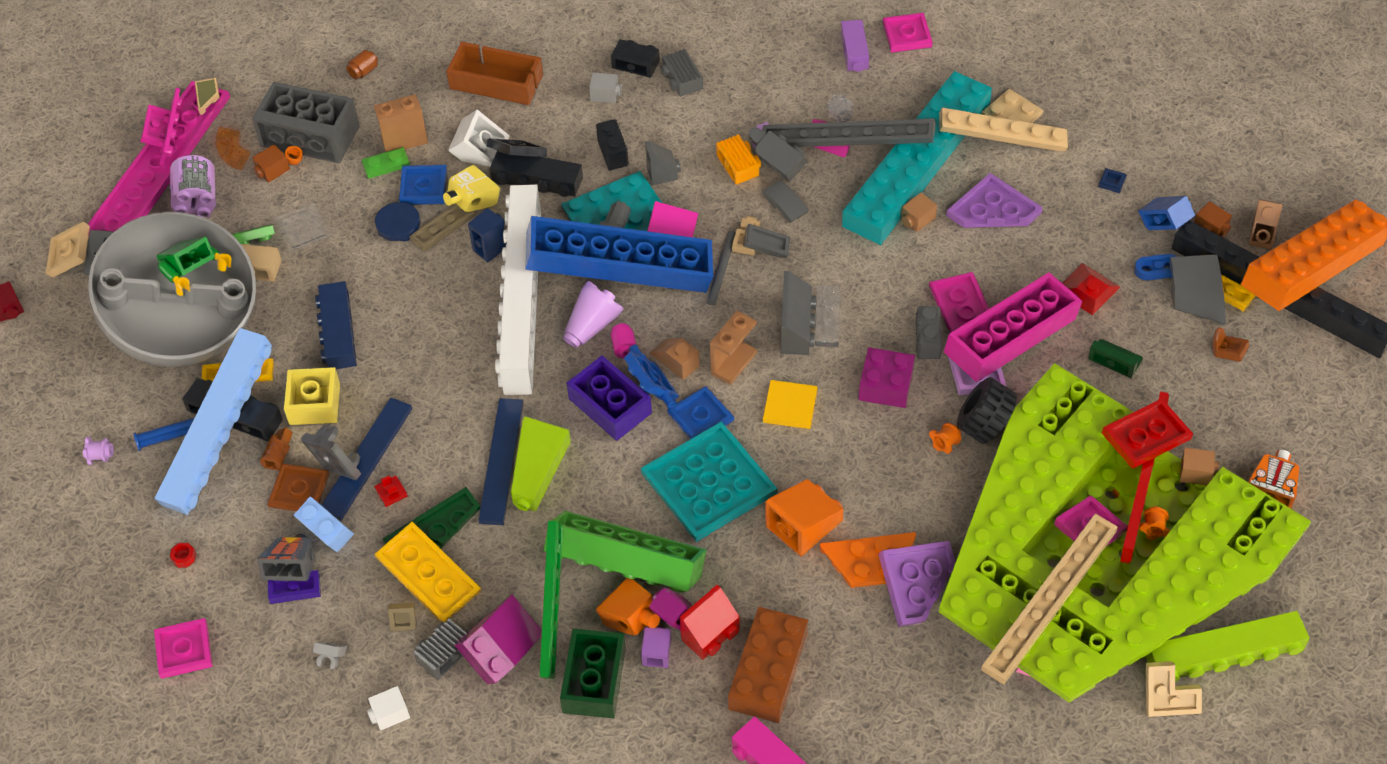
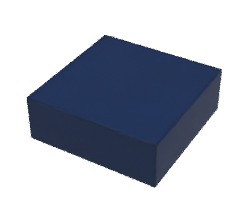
[1098,168,1127,193]

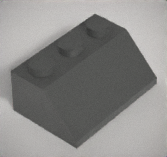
[781,271,816,355]

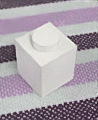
[367,686,410,731]

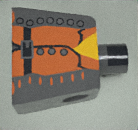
[257,534,315,581]

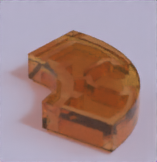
[216,127,250,170]

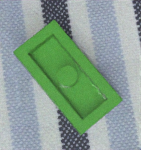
[362,147,410,179]
[231,224,275,244]

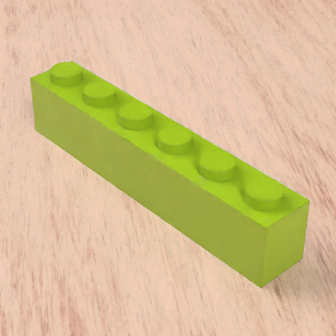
[1145,611,1310,682]

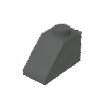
[645,141,681,186]

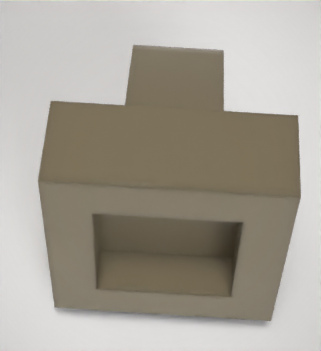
[388,603,417,631]

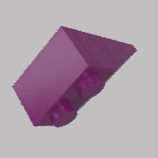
[454,594,542,684]

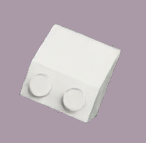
[448,110,509,167]

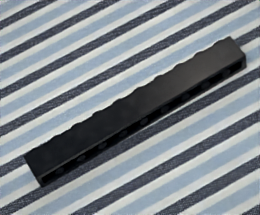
[1171,220,1387,359]

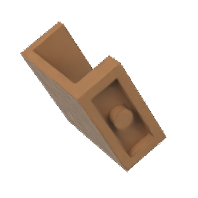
[374,94,428,152]
[710,311,757,385]

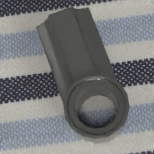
[599,201,631,228]

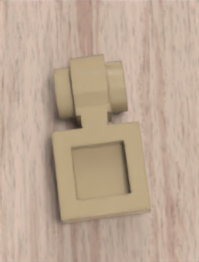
[732,216,761,256]

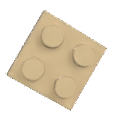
[982,89,1043,123]
[46,222,90,277]

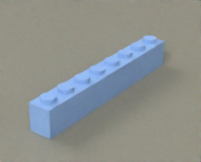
[154,328,272,515]

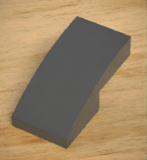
[762,180,809,223]

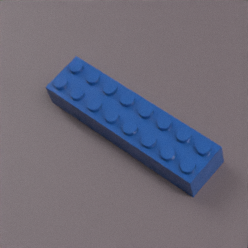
[525,216,713,293]

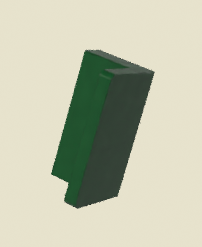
[1088,339,1143,379]

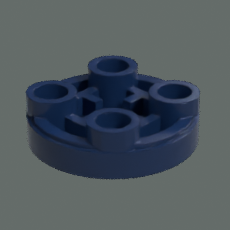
[375,202,420,241]

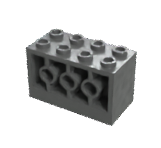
[252,82,360,164]

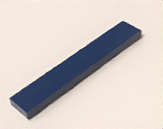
[322,398,412,521]
[479,398,524,525]

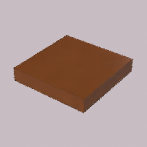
[268,463,330,512]

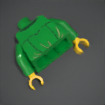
[156,236,231,296]

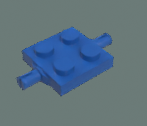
[624,344,679,409]

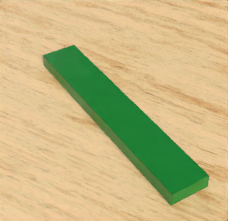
[539,521,563,679]

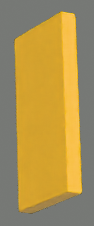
[375,522,481,622]

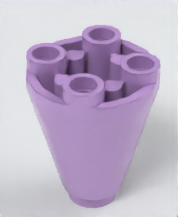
[563,281,623,348]

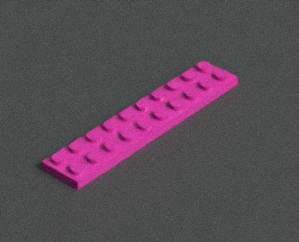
[88,81,230,240]

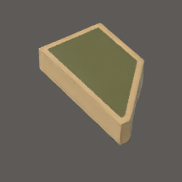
[195,78,220,115]

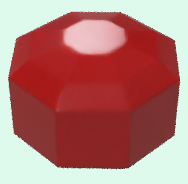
[170,543,196,568]

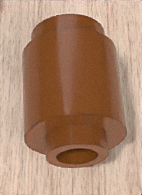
[346,50,378,80]

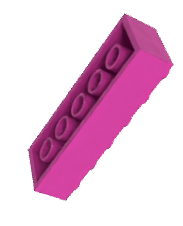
[944,272,1082,383]

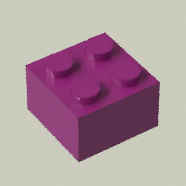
[859,347,915,408]

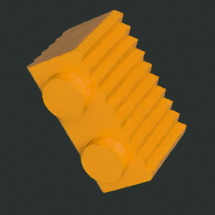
[716,134,761,185]

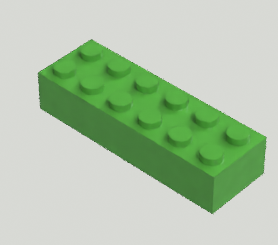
[543,511,707,592]

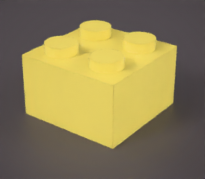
[284,367,340,425]

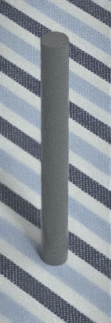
[707,231,736,305]

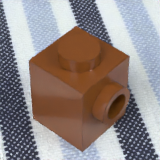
[252,144,290,183]
[1194,201,1232,237]

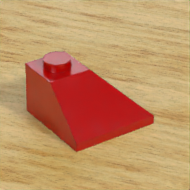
[1062,263,1120,315]

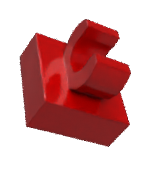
[374,475,408,507]

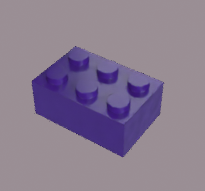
[566,356,652,441]

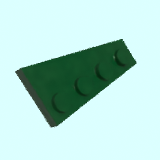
[382,487,480,549]

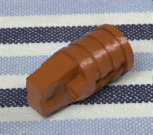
[260,427,293,470]

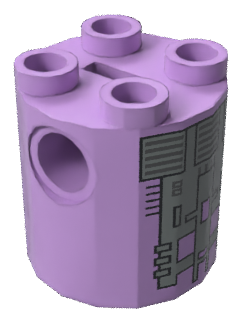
[170,155,216,217]

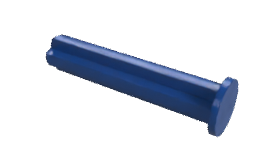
[133,418,194,451]

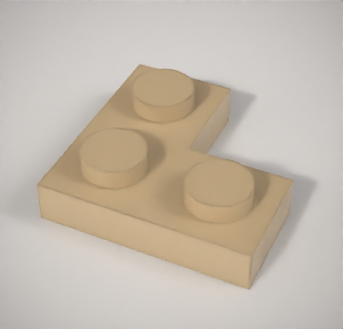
[1146,661,1202,717]

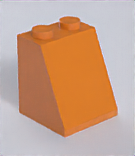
[766,479,844,557]

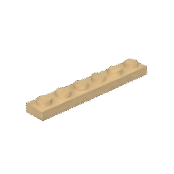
[939,108,1068,151]

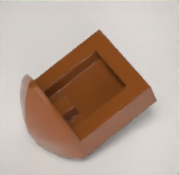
[1212,327,1249,362]

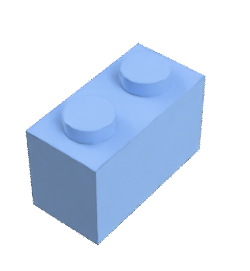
[294,496,354,552]

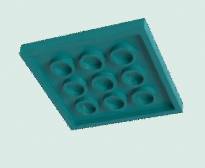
[561,171,662,231]
[641,421,778,542]

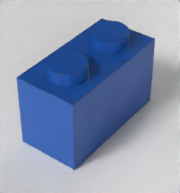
[1138,196,1195,230]

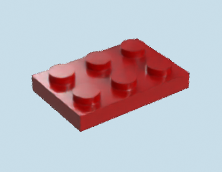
[1101,398,1193,469]

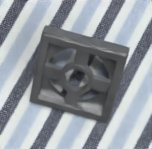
[301,423,361,480]

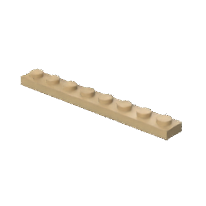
[981,514,1118,685]

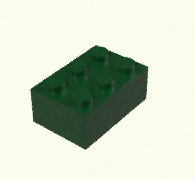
[560,628,626,719]

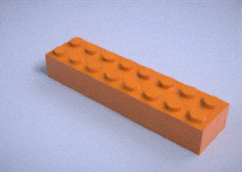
[1241,199,1387,311]

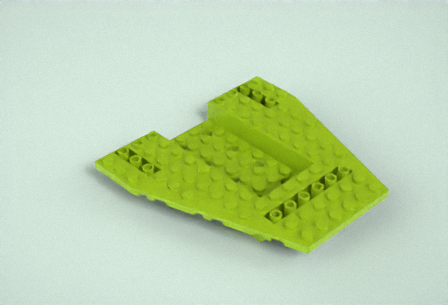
[939,363,1311,702]

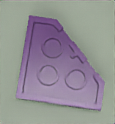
[946,173,1043,228]
[878,541,956,627]

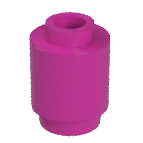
[610,323,637,359]

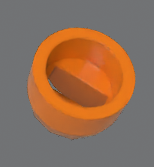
[285,146,303,165]

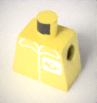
[443,165,500,212]

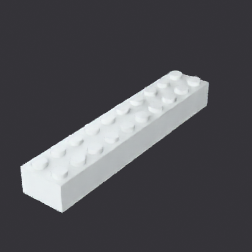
[495,185,541,395]

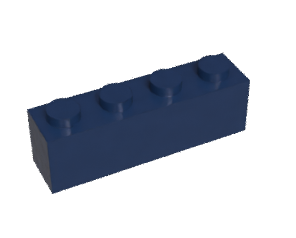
[315,281,357,369]

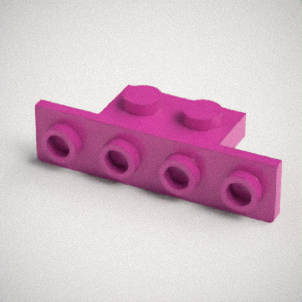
[140,88,183,165]

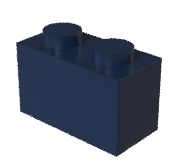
[468,208,507,263]

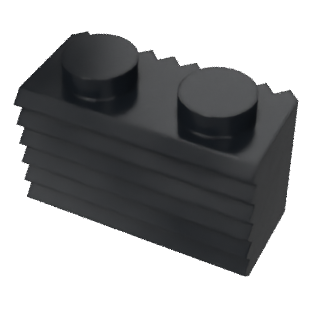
[611,39,660,78]
[596,119,629,171]

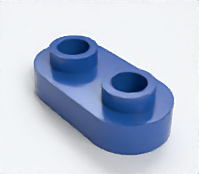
[1134,254,1177,280]

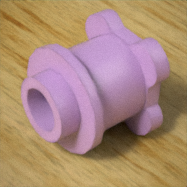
[83,436,114,465]

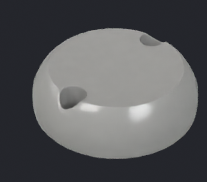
[88,212,256,367]

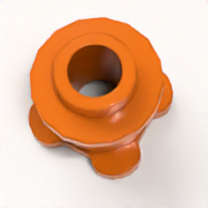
[929,423,962,454]
[1140,506,1170,540]

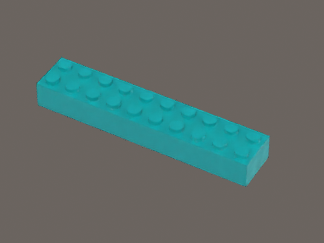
[842,71,992,245]

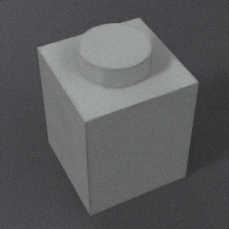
[589,73,622,103]

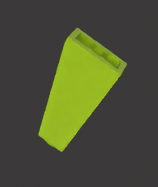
[511,416,571,512]

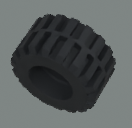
[957,377,1017,444]

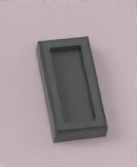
[743,224,790,258]

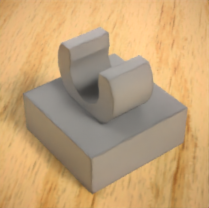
[313,641,347,669]

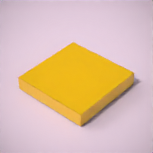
[763,380,818,429]

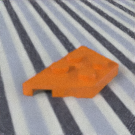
[820,532,916,588]

